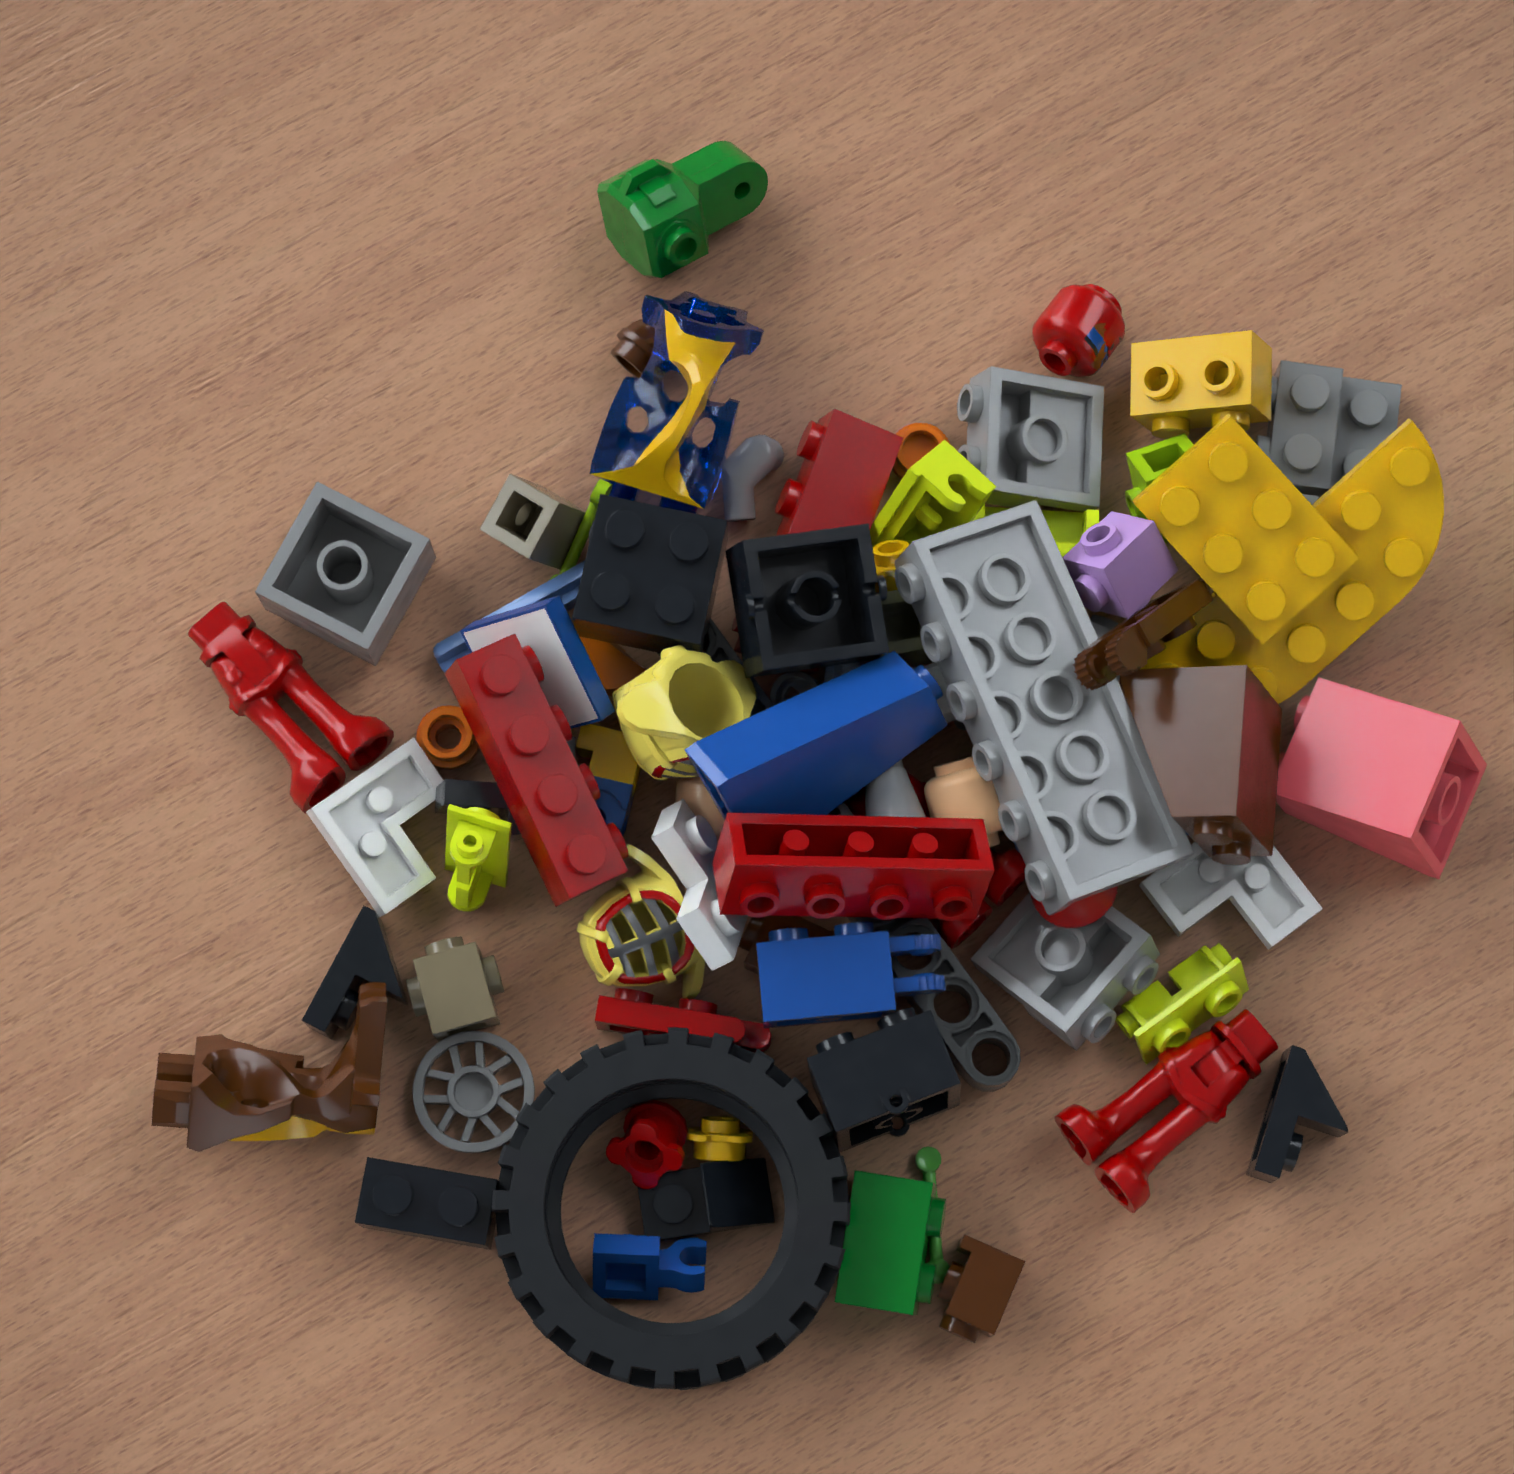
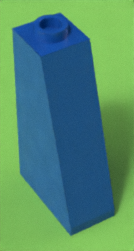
[685,651,948,820]

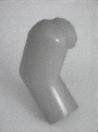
[721,434,784,522]

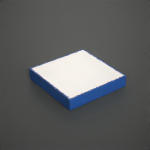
[460,596,615,729]

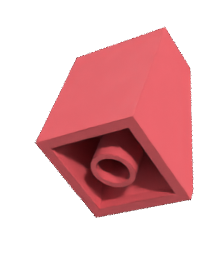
[1276,677,1487,879]

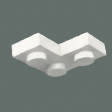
[306,737,444,917]
[651,799,748,971]
[1139,842,1323,950]

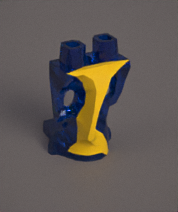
[590,291,764,514]

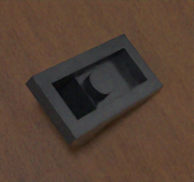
[302,905,408,1039]
[1246,1045,1348,1183]
[638,1158,775,1241]

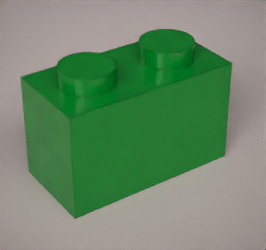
[835,1170,946,1315]

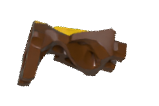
[151,982,388,1152]

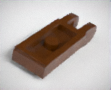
[1073,579,1213,691]

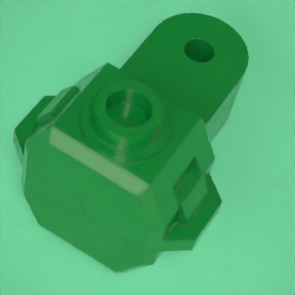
[597,141,768,278]

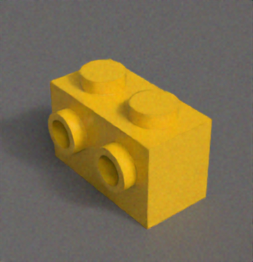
[1130,330,1272,439]

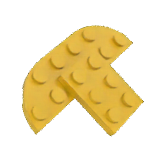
[1132,413,1444,704]

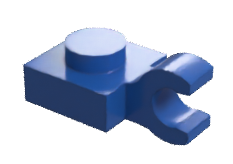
[593,1233,707,1300]

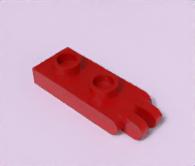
[595,988,771,1053]

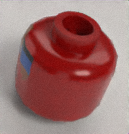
[1032,284,1125,377]

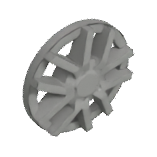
[413,1031,535,1153]

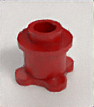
[606,1100,688,1189]

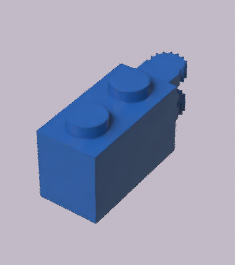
[756,922,946,1029]

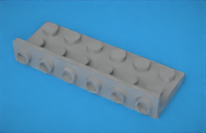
[895,500,1194,915]

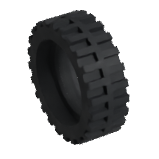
[492,1027,851,1390]

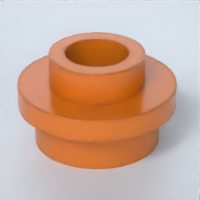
[416,705,479,769]

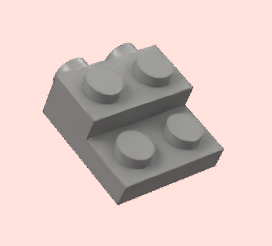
[1255,360,1402,498]
[957,366,1105,512]
[971,892,1160,1051]

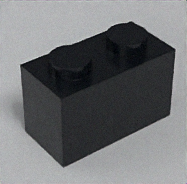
[355,1157,499,1250]

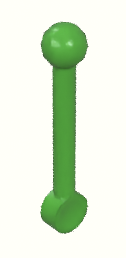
[915,1146,949,1284]

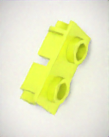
[445,804,512,912]
[1116,943,1249,1065]

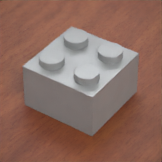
[255,482,436,666]

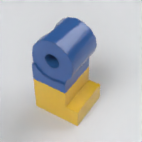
[576,724,641,836]

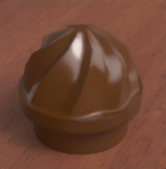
[611,319,671,384]

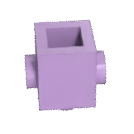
[1062,511,1178,619]

